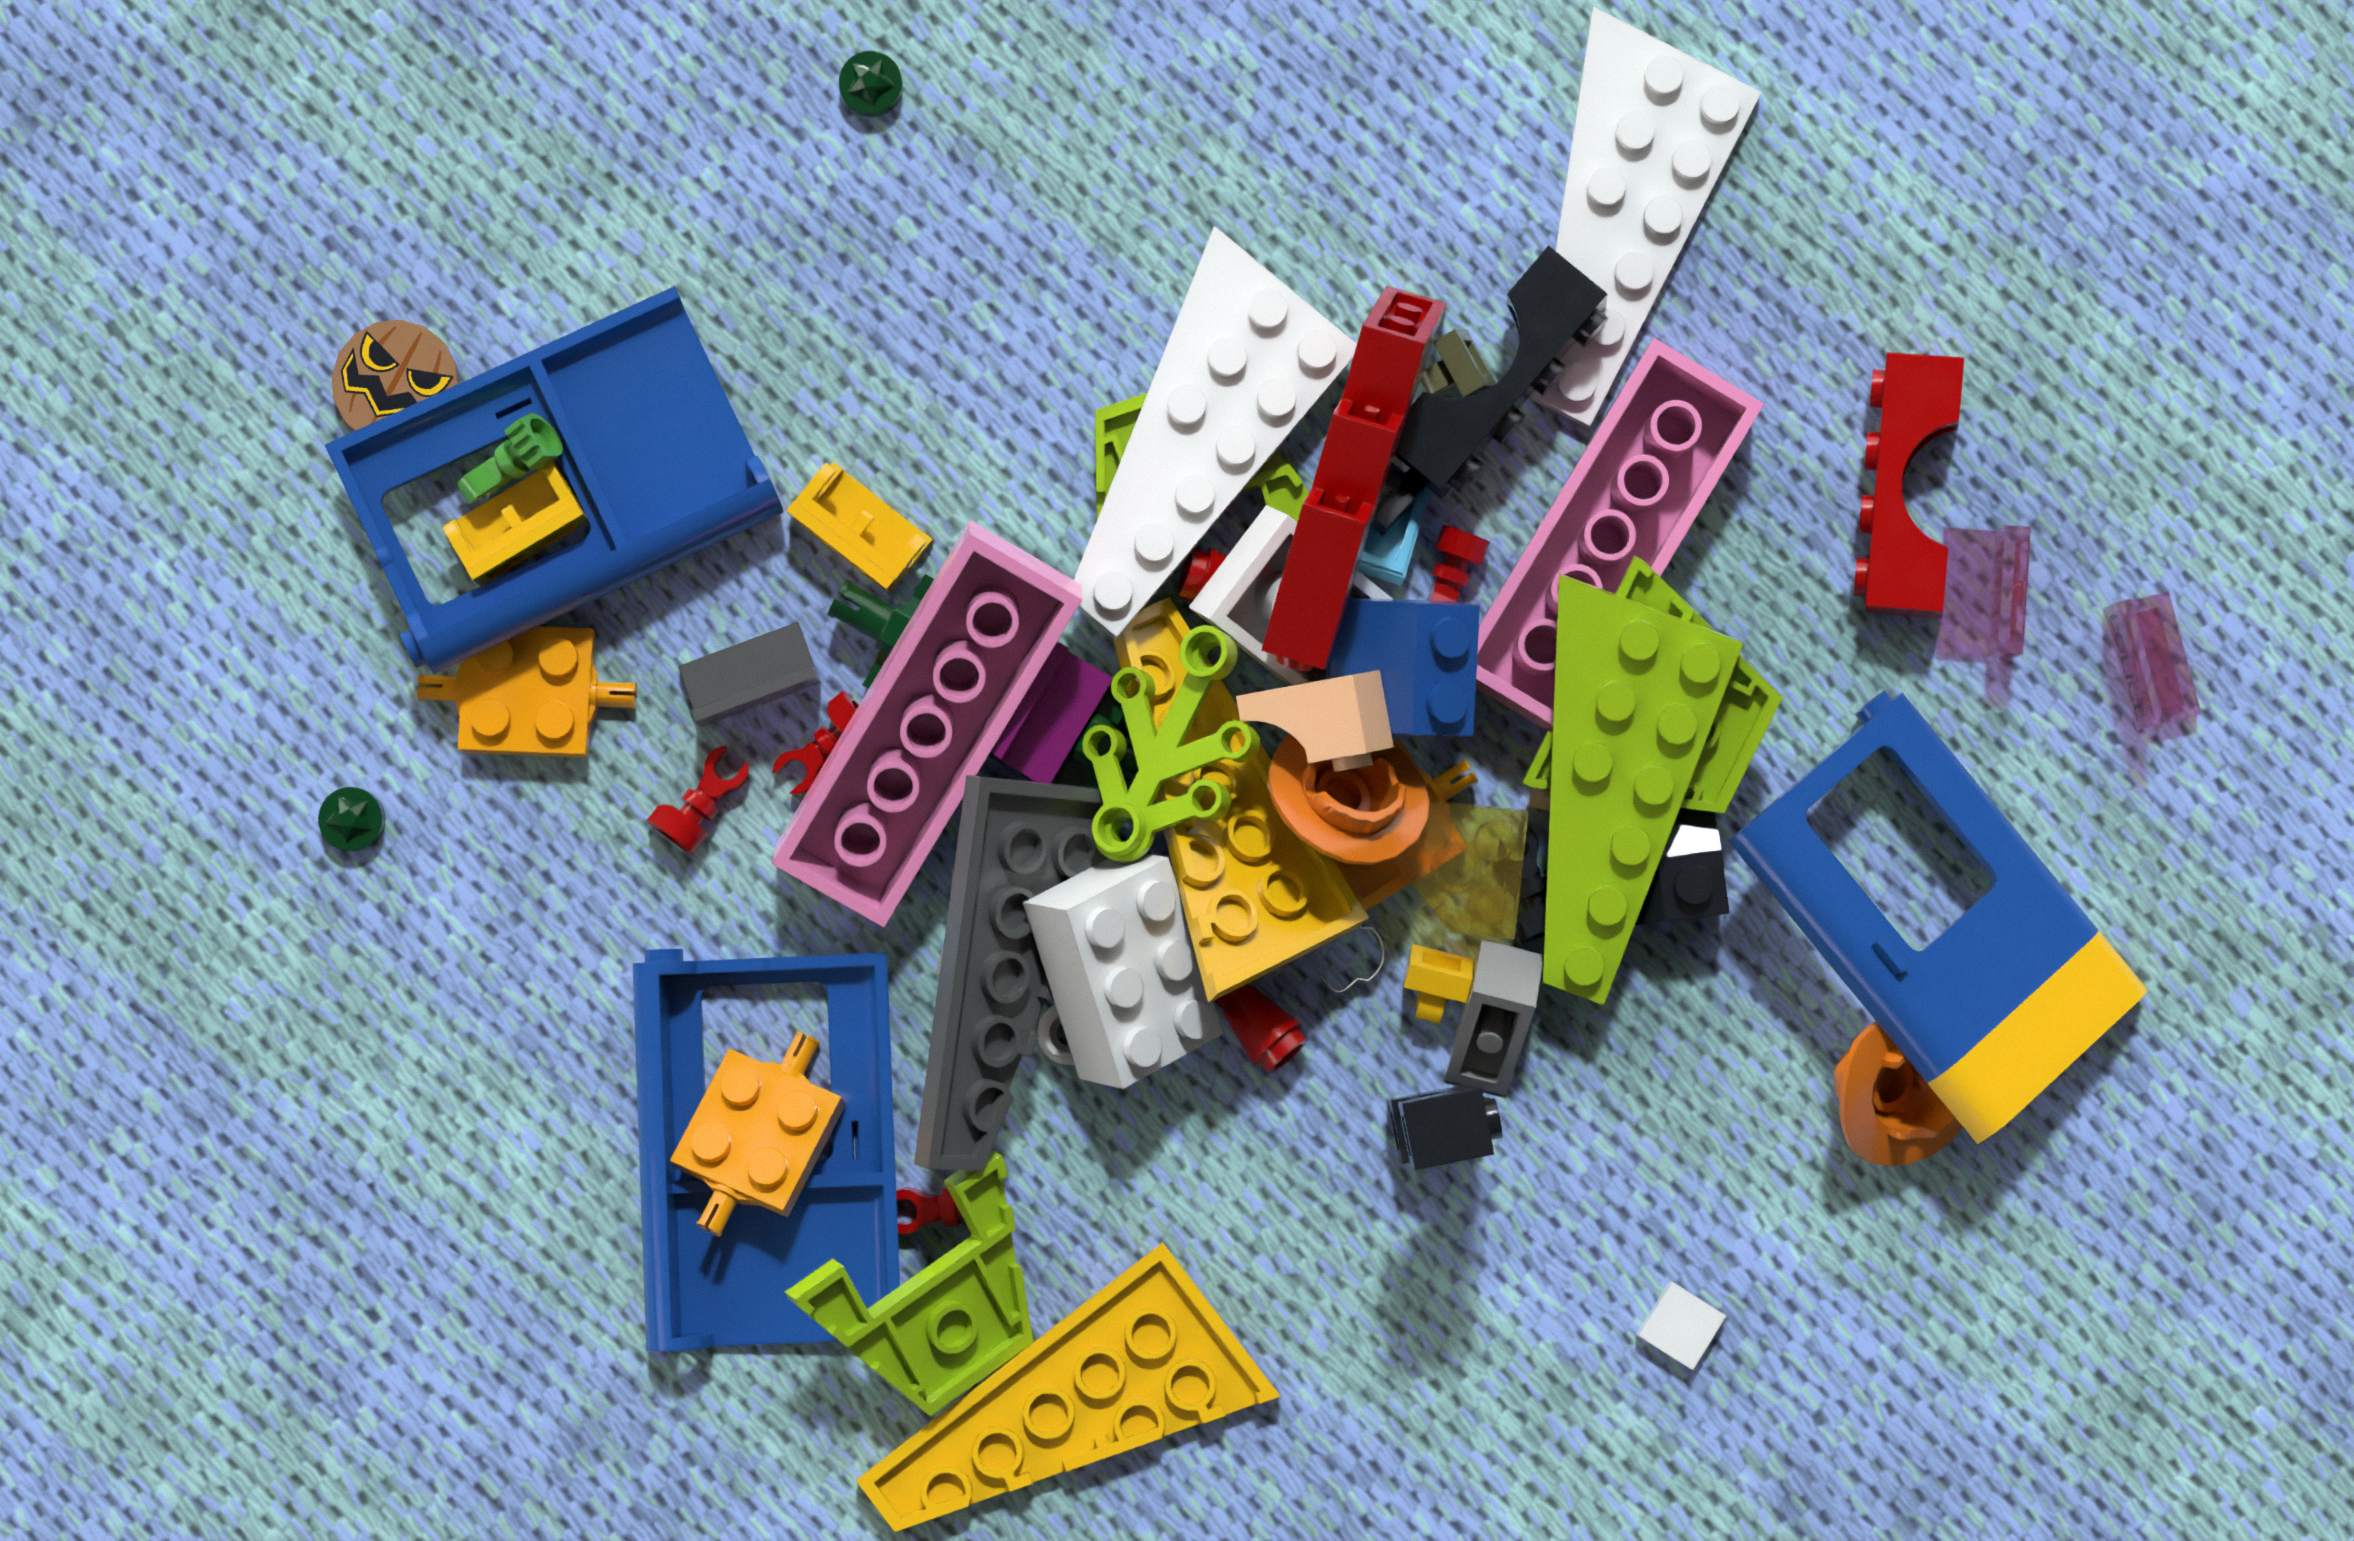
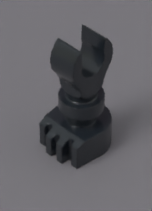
[1493,826,1547,944]

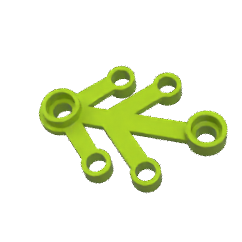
[1082,625,1260,863]

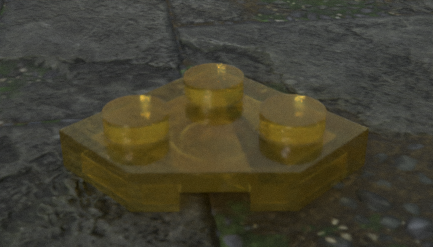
[1391,800,1529,939]

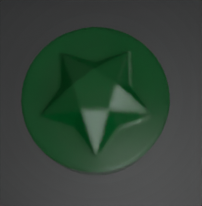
[839,51,903,117]
[318,787,386,851]

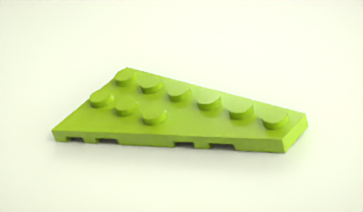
[1543,573,1744,1005]

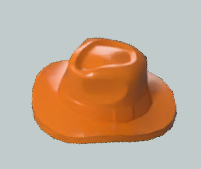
[1267,733,1429,865]
[1833,1021,1963,1166]

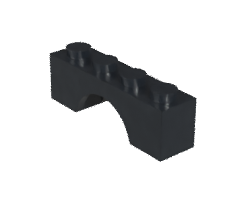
[1395,245,1608,500]
[1387,1085,1503,1170]

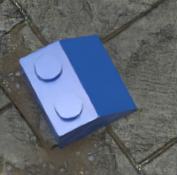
[1326,598,1480,736]

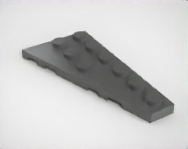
[914,775,1109,1171]

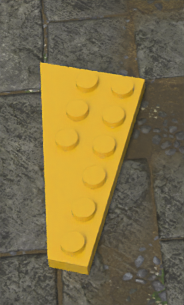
[1113,597,1369,1003]
[856,1241,1281,1532]

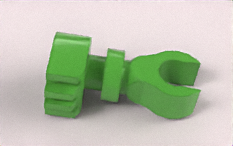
[456,413,563,506]

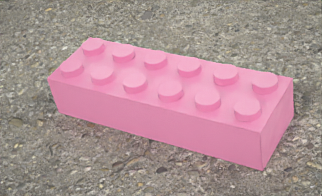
[1476,338,1764,731]
[772,520,1083,927]

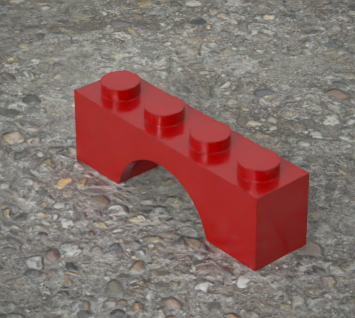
[1854,352,1965,619]

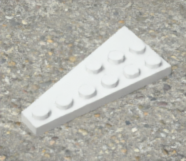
[1532,6,1762,429]
[1074,226,1357,641]

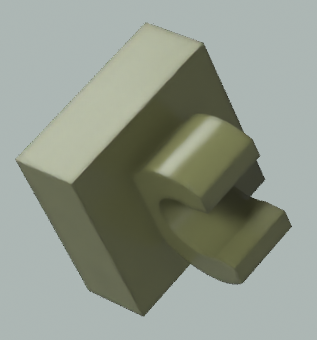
[1421,329,1496,397]

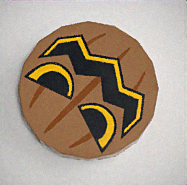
[331,320,460,431]

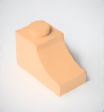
[1236,670,1394,772]

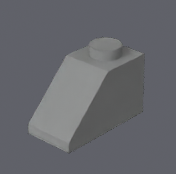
[1444,939,1544,1095]

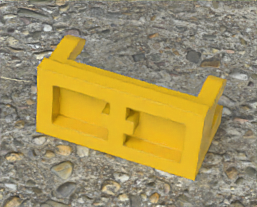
[442,460,589,586]
[786,462,933,595]

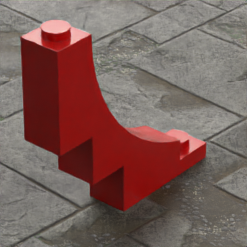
[1261,286,1447,671]

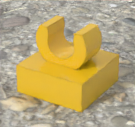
[1404,944,1473,1024]

